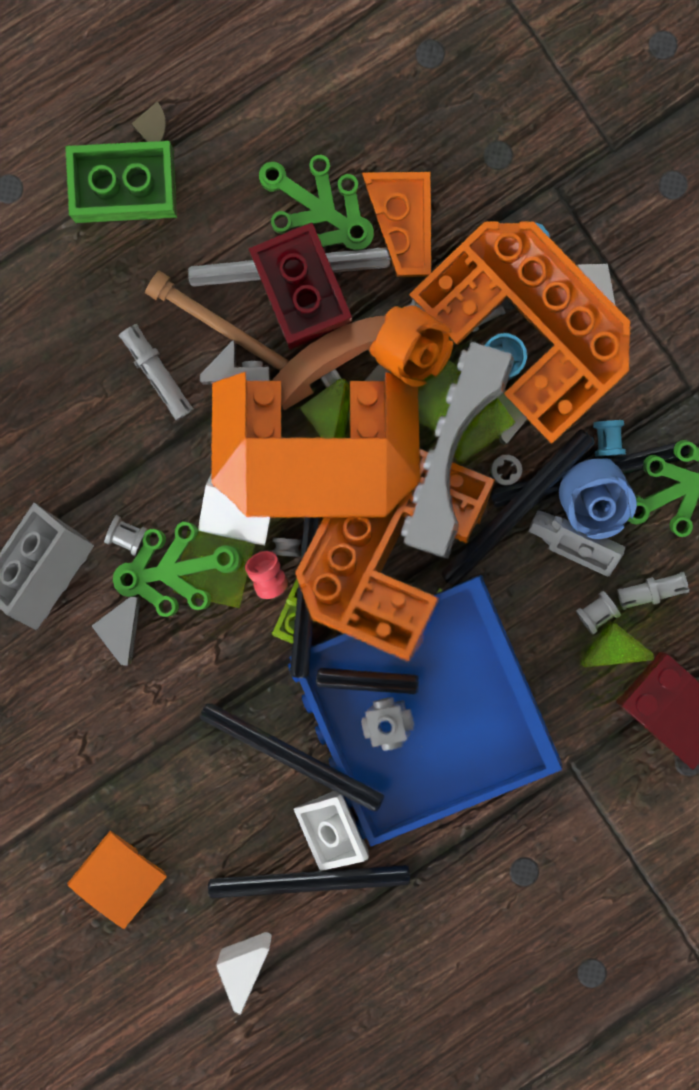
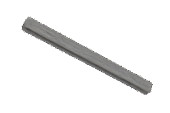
[188,247,390,287]

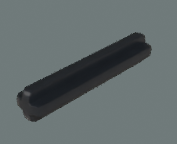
[316,668,419,695]

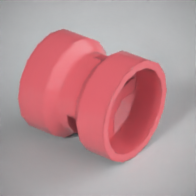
[245,551,288,599]

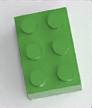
[66,141,177,223]

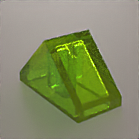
[300,379,350,438]
[580,621,654,668]

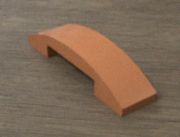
[273,315,386,410]

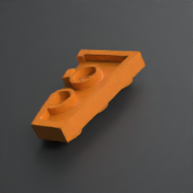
[362,172,431,277]

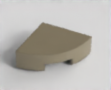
[132,102,166,142]

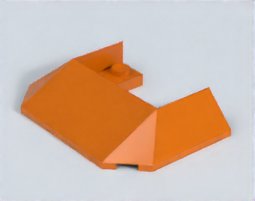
[409,222,630,444]
[211,371,420,517]
[295,448,495,661]

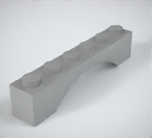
[402,342,514,559]

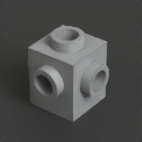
[362,697,414,750]

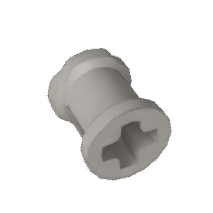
[104,515,148,556]
[576,591,621,635]

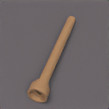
[145,270,289,371]

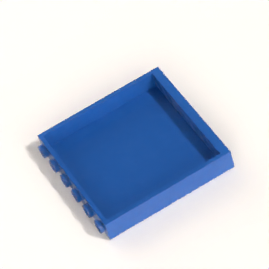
[288,575,563,847]

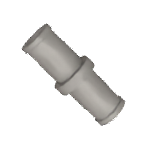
[617,572,689,610]

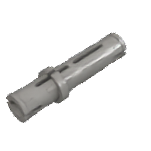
[118,323,194,421]

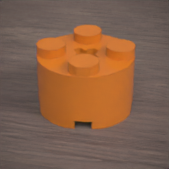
[370,305,453,387]

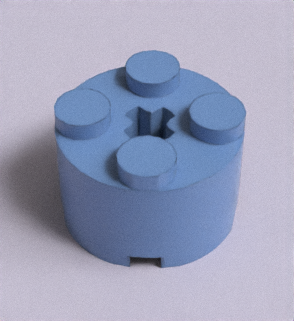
[559,458,637,539]

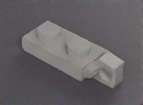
[528,510,626,577]

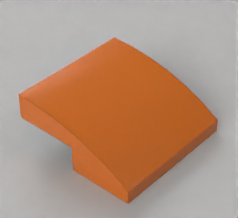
[67,831,167,929]

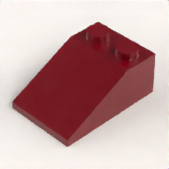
[248,222,352,350]
[616,652,699,770]

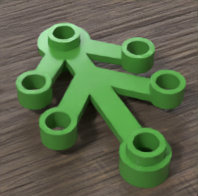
[259,155,374,250]
[627,440,699,537]
[113,522,243,617]

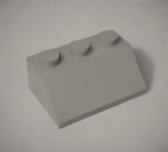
[0,503,94,630]

